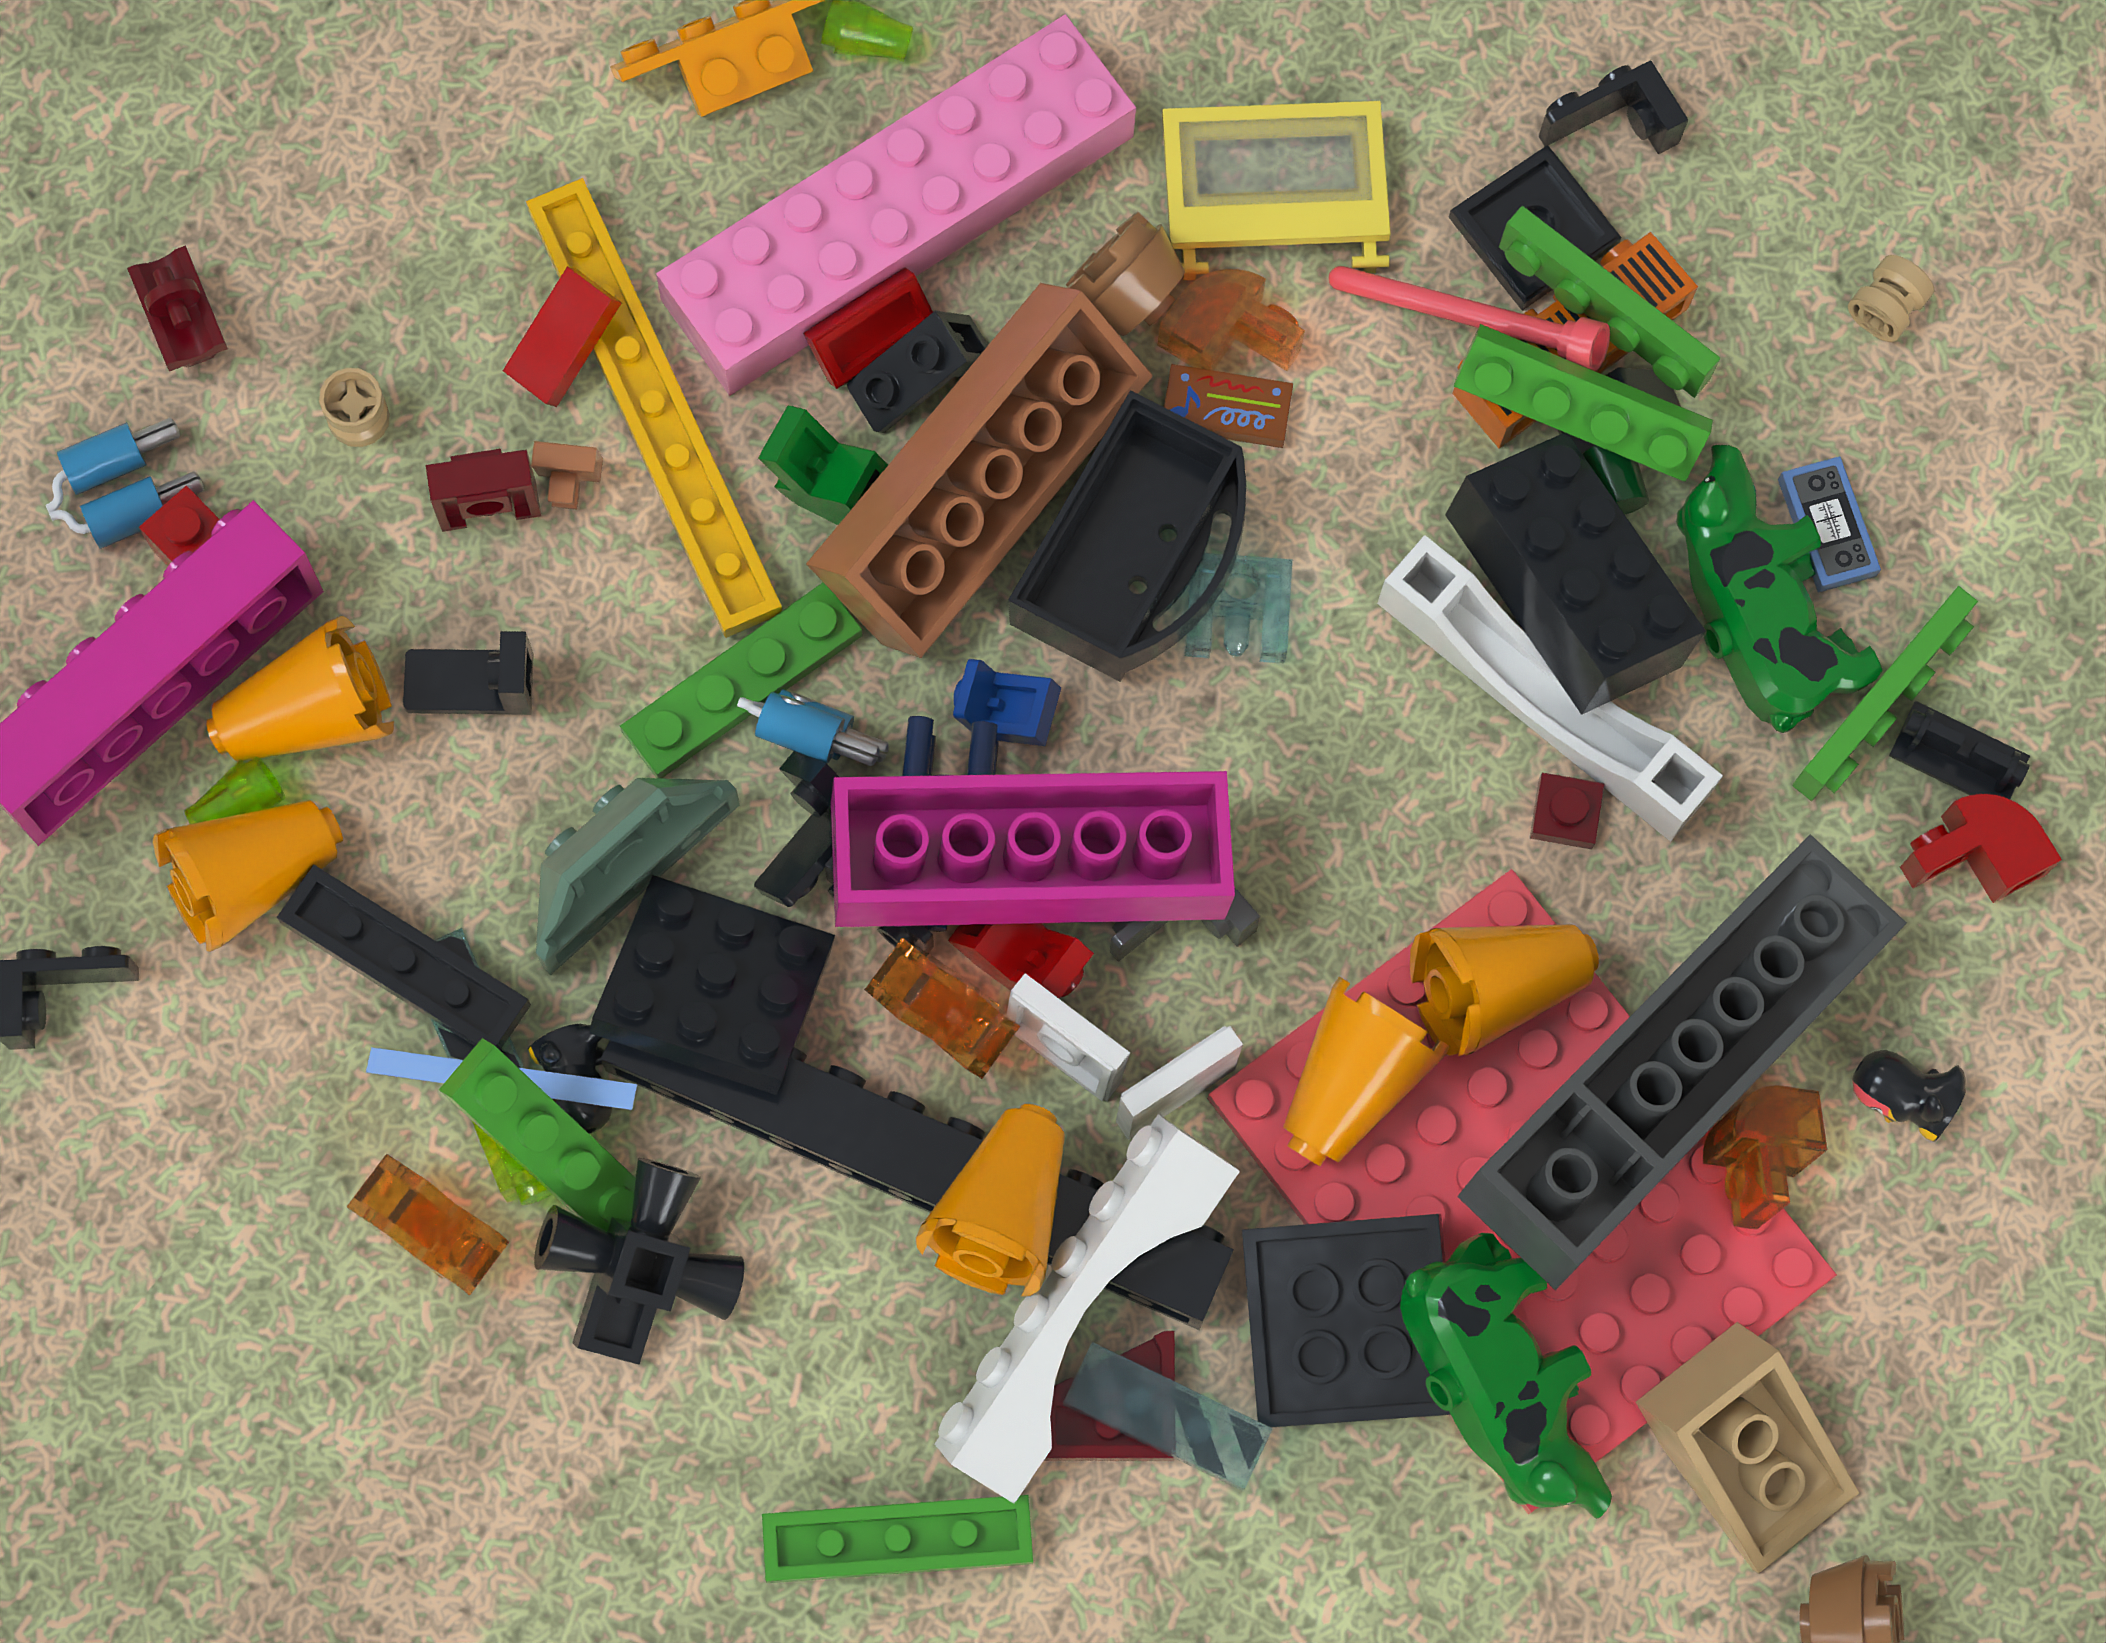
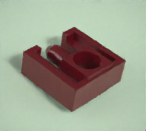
[426,448,541,532]

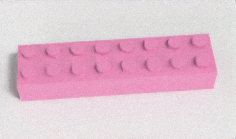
[656,14,1136,396]

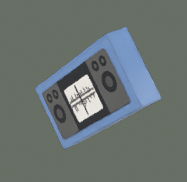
[1778,456,1881,593]

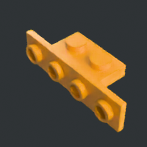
[610,0,825,117]

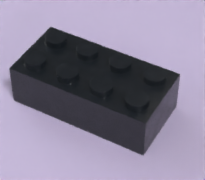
[1445,433,1706,715]

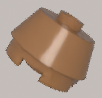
[1066,212,1185,336]
[1800,1555,1904,1643]

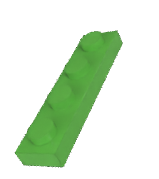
[1499,206,1720,398]
[1454,324,1713,482]
[620,582,863,778]
[1792,585,1978,801]
[439,1038,636,1231]
[762,1495,1033,1583]

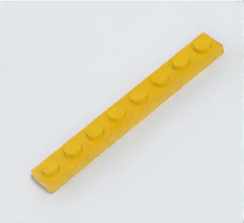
[526,178,782,638]

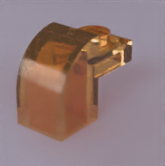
[1157,269,1305,371]
[864,937,1021,1079]
[1703,1085,1828,1230]
[347,1154,509,1296]

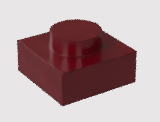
[1530,772,1605,850]

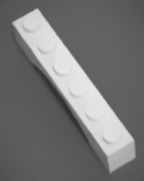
[1377,535,1723,842]
[935,1114,1240,1503]

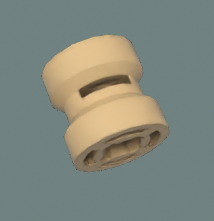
[1848,255,1935,342]
[319,368,390,447]

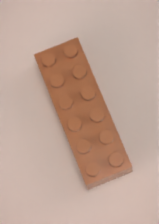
[806,283,1153,658]

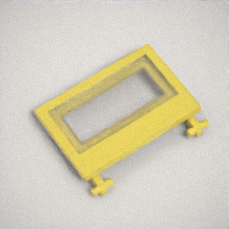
[1162,101,1391,280]

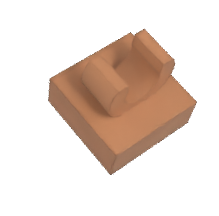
[531,441,603,510]

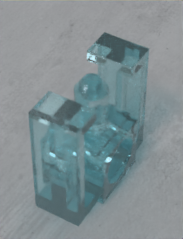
[1184,553,1293,663]

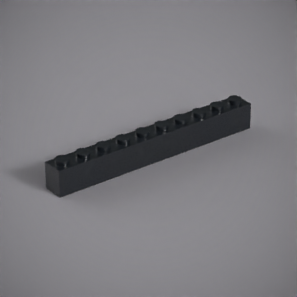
[601,1040,1234,1330]

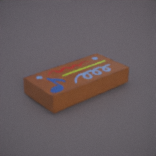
[1164,364,1293,448]

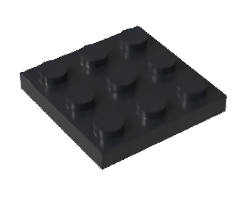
[589,875,835,1095]
[1242,1214,1451,1428]

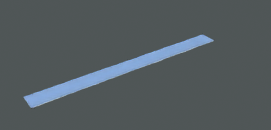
[366,1047,637,1110]

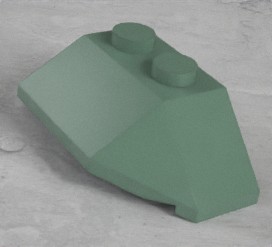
[536,778,740,975]

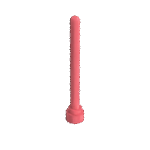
[1329,266,1610,371]

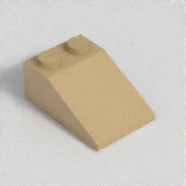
[1635,1322,1859,1574]

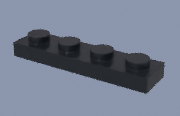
[277,865,531,1050]

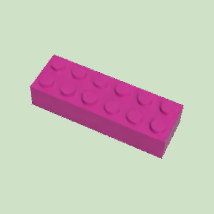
[0,500,324,846]
[831,771,1235,927]

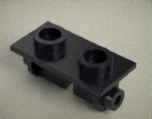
[1889,701,2030,799]

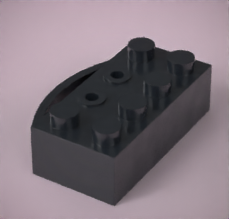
[1008,390,1246,682]

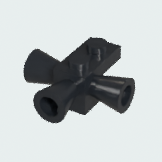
[534,1158,744,1364]

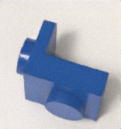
[953,659,1062,746]

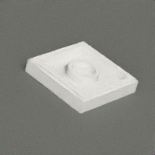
[1004,973,1130,1102]
[1116,1026,1243,1140]

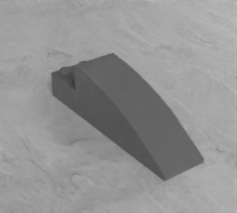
[1457,834,1907,1291]

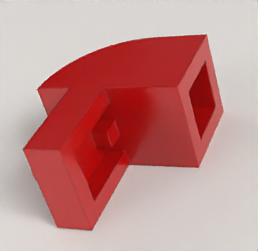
[1900,794,2062,903]
[948,923,1094,999]

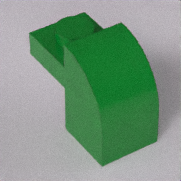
[758,405,888,525]

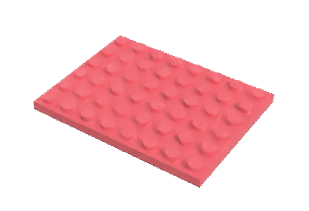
[1207,869,1837,1515]

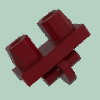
[127,245,228,372]

